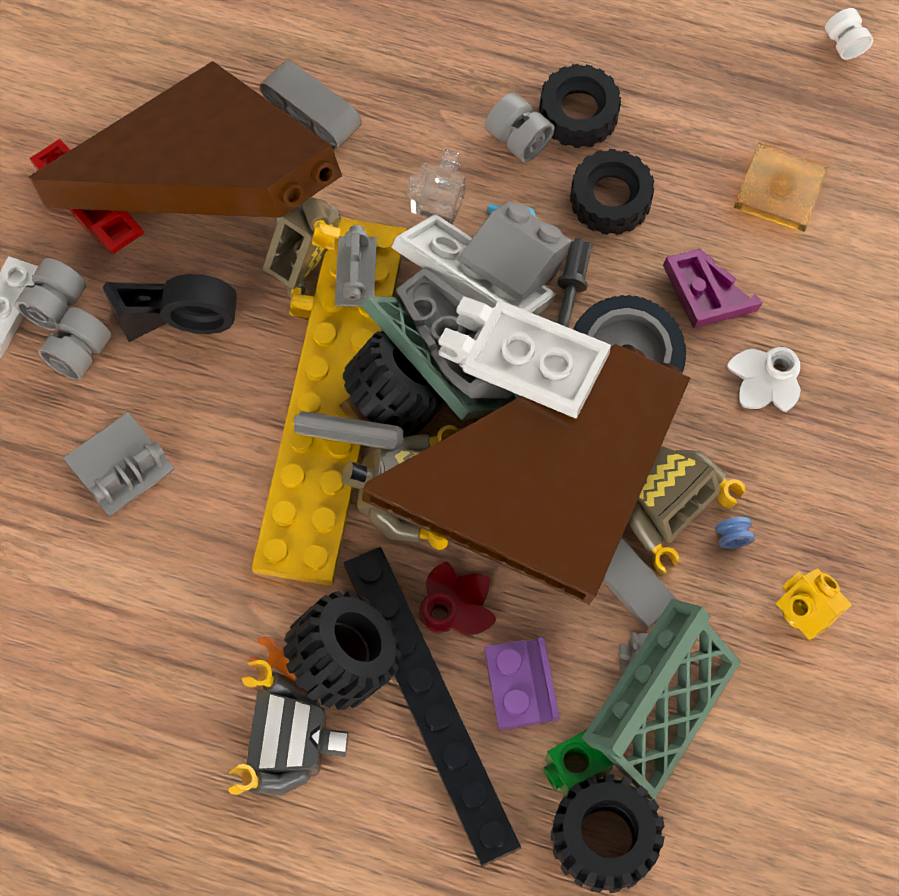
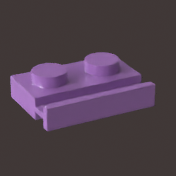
[484,637,560,731]

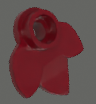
[419,561,496,636]

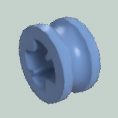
[715,517,755,549]

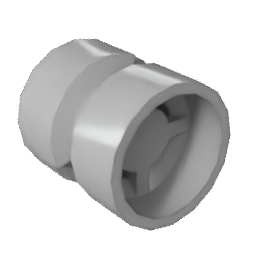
[485,93,555,163]
[15,258,86,331]
[38,307,112,381]

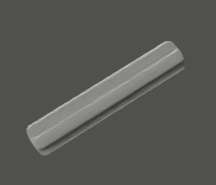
[293,411,404,450]

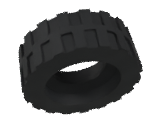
[539,64,621,148]
[570,149,654,235]

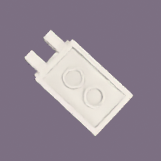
[439,296,611,419]

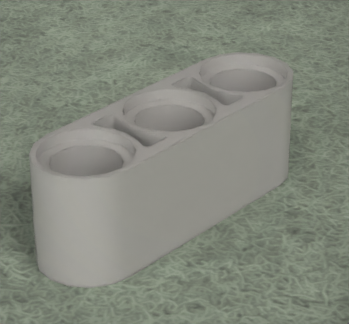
[259,60,362,150]

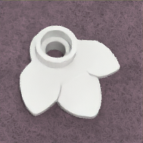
[727,347,801,412]

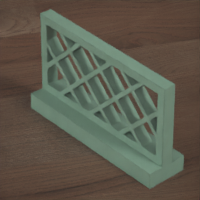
[361,297,521,420]
[582,599,740,800]

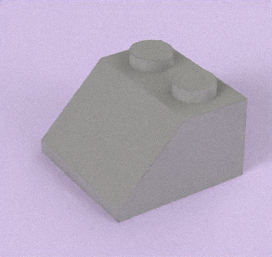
[458,201,572,302]

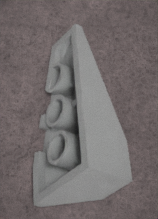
[396,267,514,399]

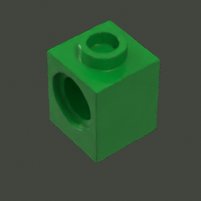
[543,729,614,796]

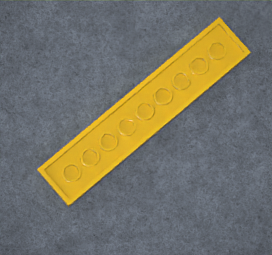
[252,218,407,586]

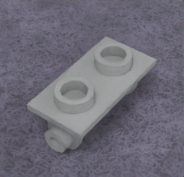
[335,225,377,307]

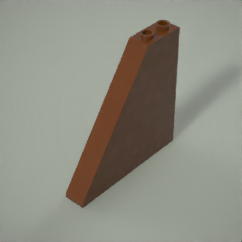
[29,61,342,218]
[362,344,690,605]

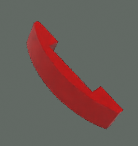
[29,138,144,254]

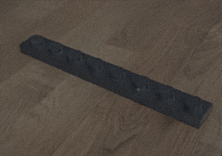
[344,546,521,867]

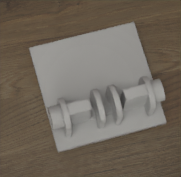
[63,412,175,517]

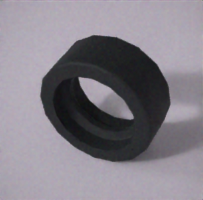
[160,274,237,334]

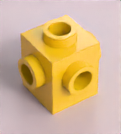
[775,568,852,640]

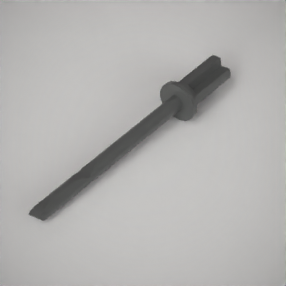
[557,238,593,328]

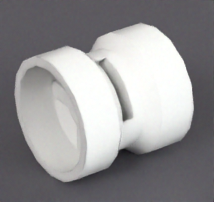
[825,8,874,60]

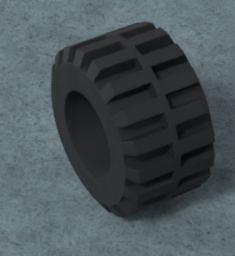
[343,330,447,437]
[283,591,401,710]
[551,774,665,893]

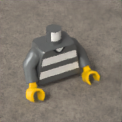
[228,660,349,796]

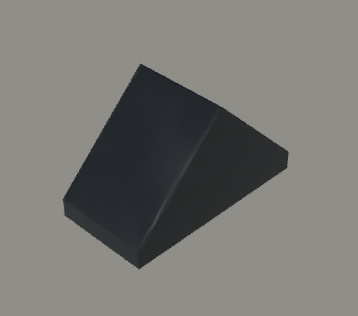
[102,282,167,342]

